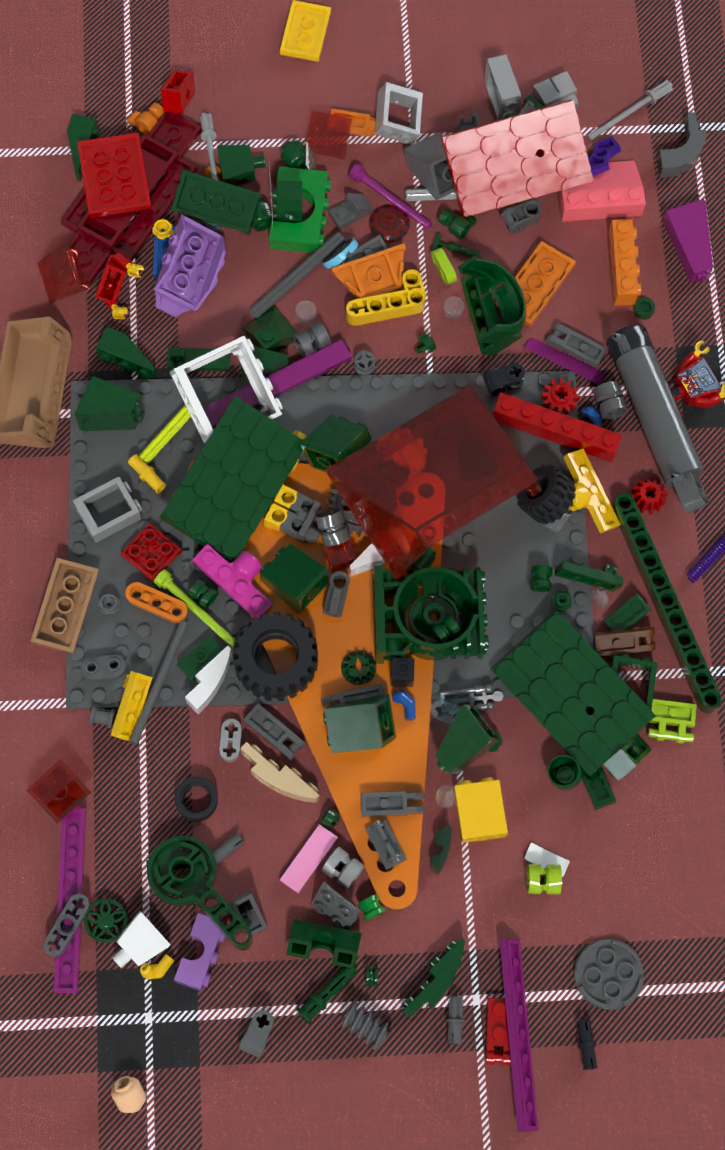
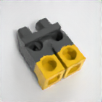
[264,484,326,543]

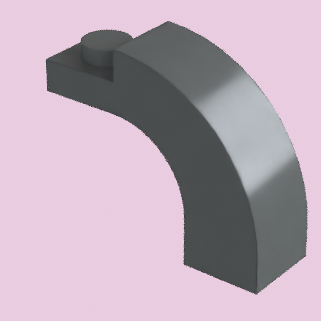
[657,112,706,178]

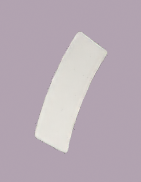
[524,843,570,877]

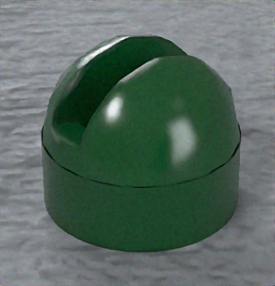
[320,807,340,828]

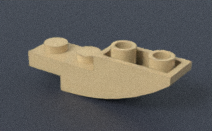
[240,742,319,803]

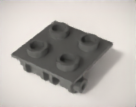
[311,882,360,930]

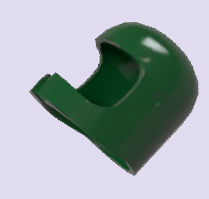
[547,755,582,790]

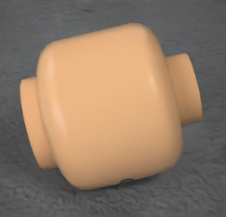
[111,1076,146,1113]

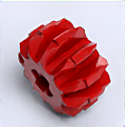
[631,477,668,515]

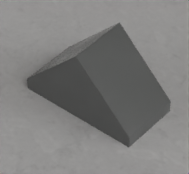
[230,892,267,938]

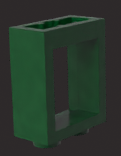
[610,654,658,710]

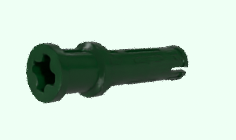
[295,967,357,1025]

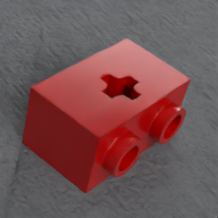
[161,70,195,114]

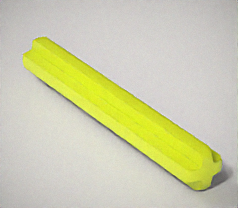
[139,401,201,464]

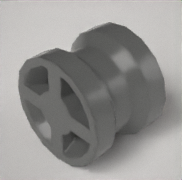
[354,351,375,375]

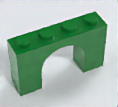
[269,166,331,254]

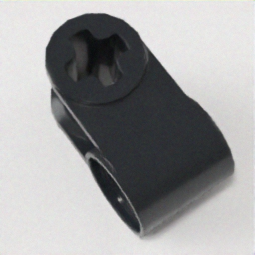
[483,363,525,396]

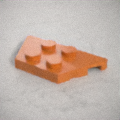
[330,243,406,299]

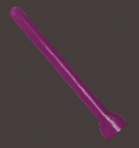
[348,163,431,228]

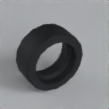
[174,777,218,822]

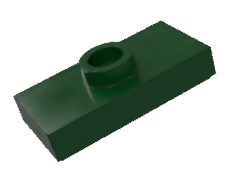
[603,593,651,631]
[177,636,224,682]
[581,767,616,810]

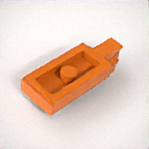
[327,109,377,136]

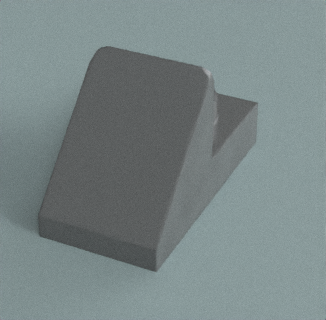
[329,193,374,230]

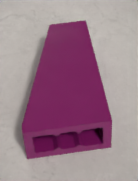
[663,199,713,283]

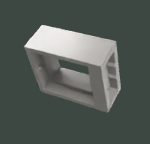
[484,54,521,120]
[375,82,423,144]
[73,476,142,543]

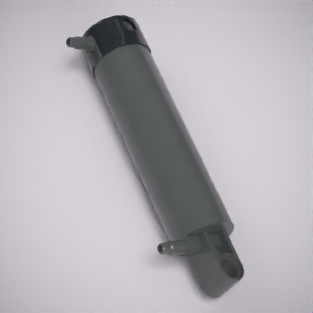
[606,324,709,514]

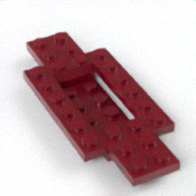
[55,112,202,285]

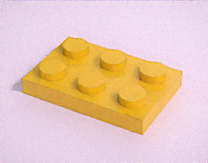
[280,0,331,62]

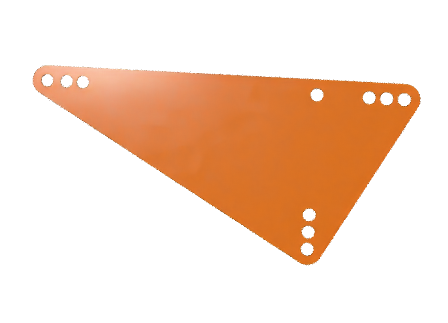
[187,459,446,910]

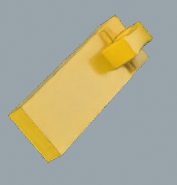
[110,671,152,741]

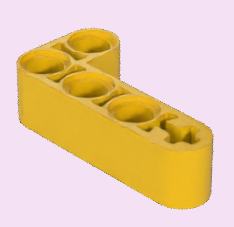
[346,270,426,326]

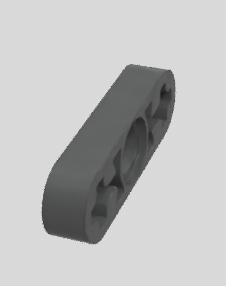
[43,894,90,957]

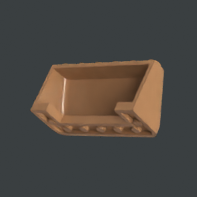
[0,316,72,448]

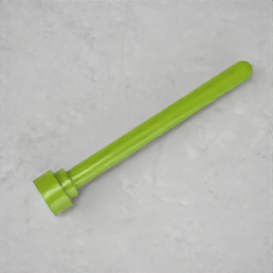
[154,569,235,647]

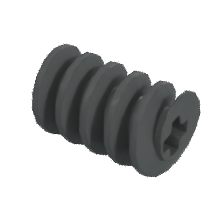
[341,1000,393,1051]

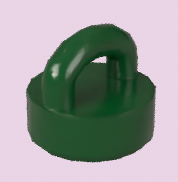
[415,333,436,354]

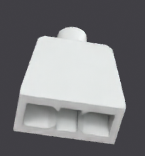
[112,911,170,968]

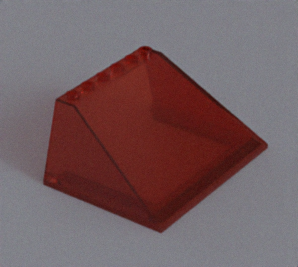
[325,385,542,580]

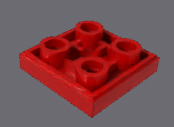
[120,522,182,583]

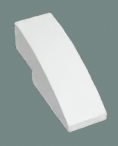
[185,646,232,715]

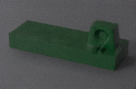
[167,347,231,372]
[554,561,624,592]

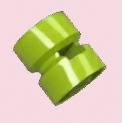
[527,864,562,895]

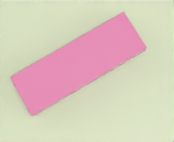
[280,824,338,894]

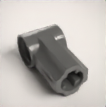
[323,571,350,617]

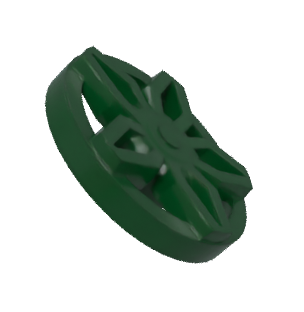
[84,899,128,943]

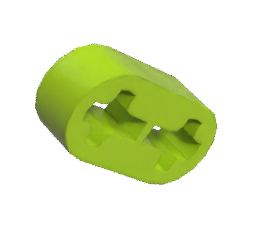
[431,248,457,285]

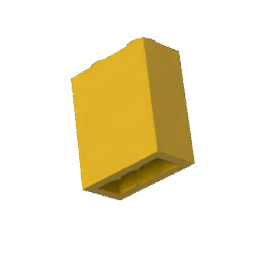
[453,777,508,843]

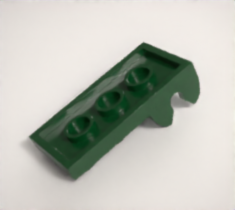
[171,170,262,235]

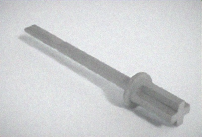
[588,80,673,140]
[200,113,218,180]

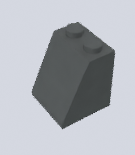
[404,133,455,200]

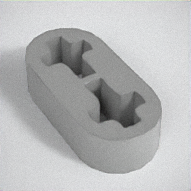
[219,719,242,763]

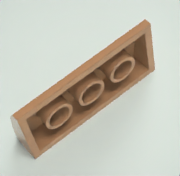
[31,558,99,654]

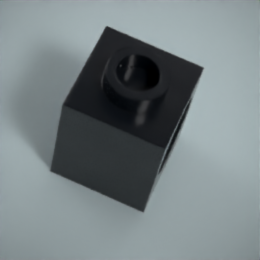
[391,658,415,687]

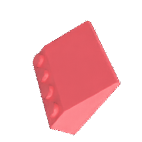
[557,160,646,222]

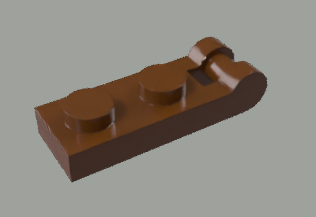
[593,626,655,656]

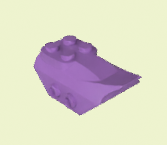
[154,214,226,317]

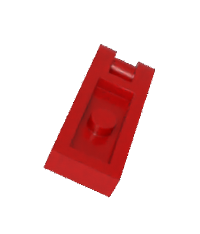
[486,998,511,1066]

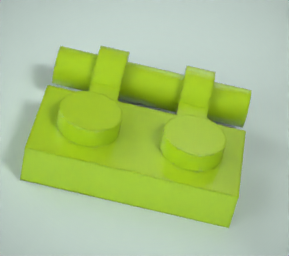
[648,699,697,744]

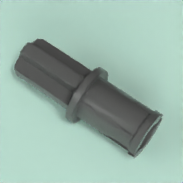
[446,996,465,1044]

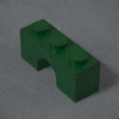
[273,180,303,223]
[286,919,362,969]

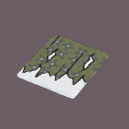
[306,142,316,170]

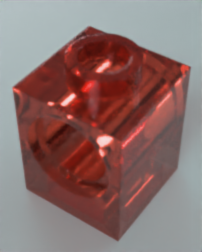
[324,540,359,573]

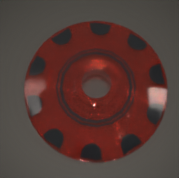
[369,205,410,242]

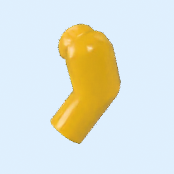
[140,954,174,979]

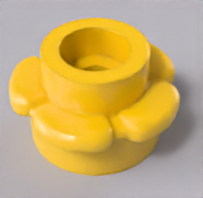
[153,219,173,240]

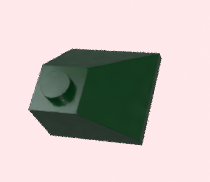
[242,306,297,352]

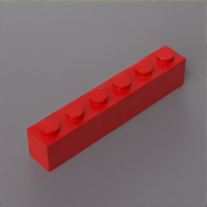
[491,393,622,463]

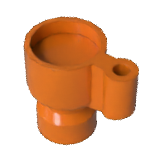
[127,103,165,135]

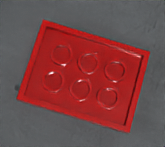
[77,133,152,218]

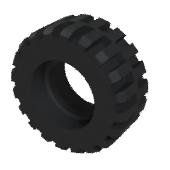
[233,612,318,701]

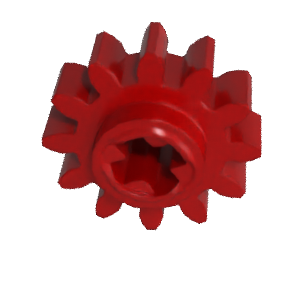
[541,378,580,415]

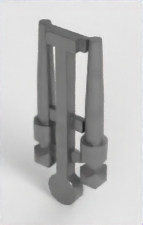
[440,684,503,713]

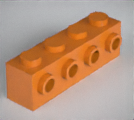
[609,220,641,306]

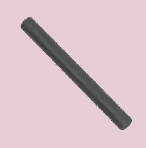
[249,232,345,318]

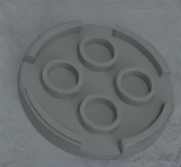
[574,939,644,1010]

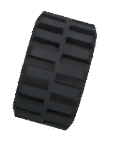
[516,464,576,524]

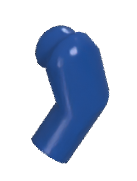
[581,406,602,428]
[392,690,416,721]

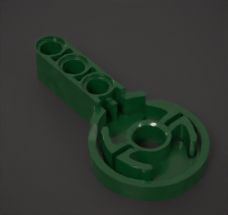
[147,836,253,951]

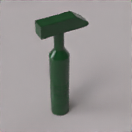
[432,234,481,257]

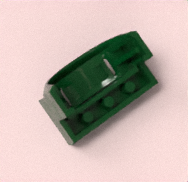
[458,256,526,356]

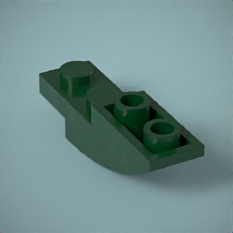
[402,938,465,1020]

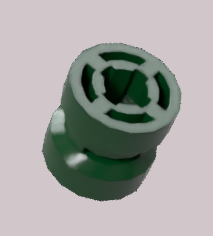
[530,565,553,593]
[188,578,219,609]
[431,614,462,643]

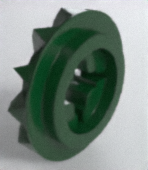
[341,650,376,685]

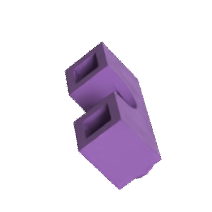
[174,913,225,992]

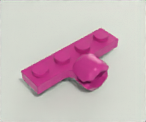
[192,544,272,620]

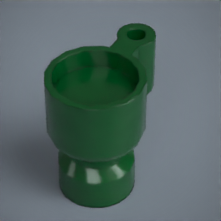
[438,208,477,240]

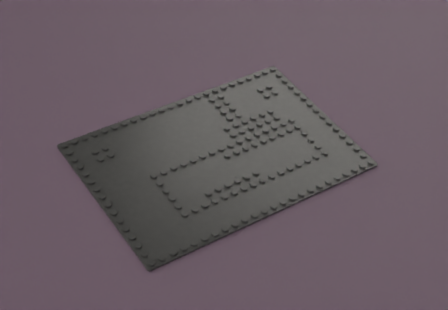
[66,371,594,710]

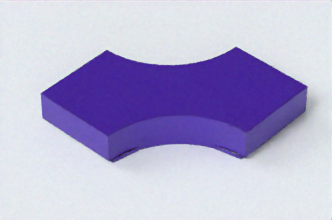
[588,136,621,176]

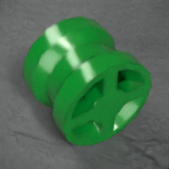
[357,894,386,922]

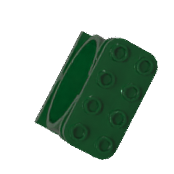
[373,566,489,664]

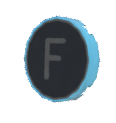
[321,237,358,269]

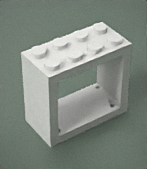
[170,336,283,444]

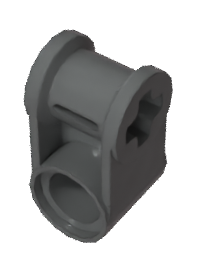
[501,200,542,234]
[238,1010,274,1058]

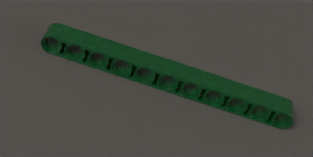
[612,493,721,714]

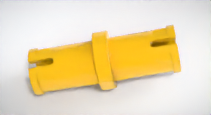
[128,454,166,493]

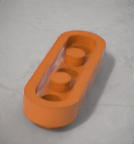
[125,582,188,623]

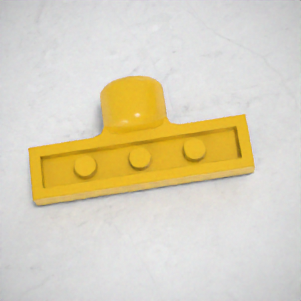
[563,449,621,534]

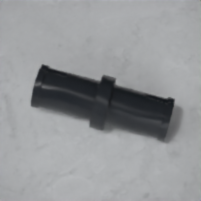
[576,1020,598,1070]

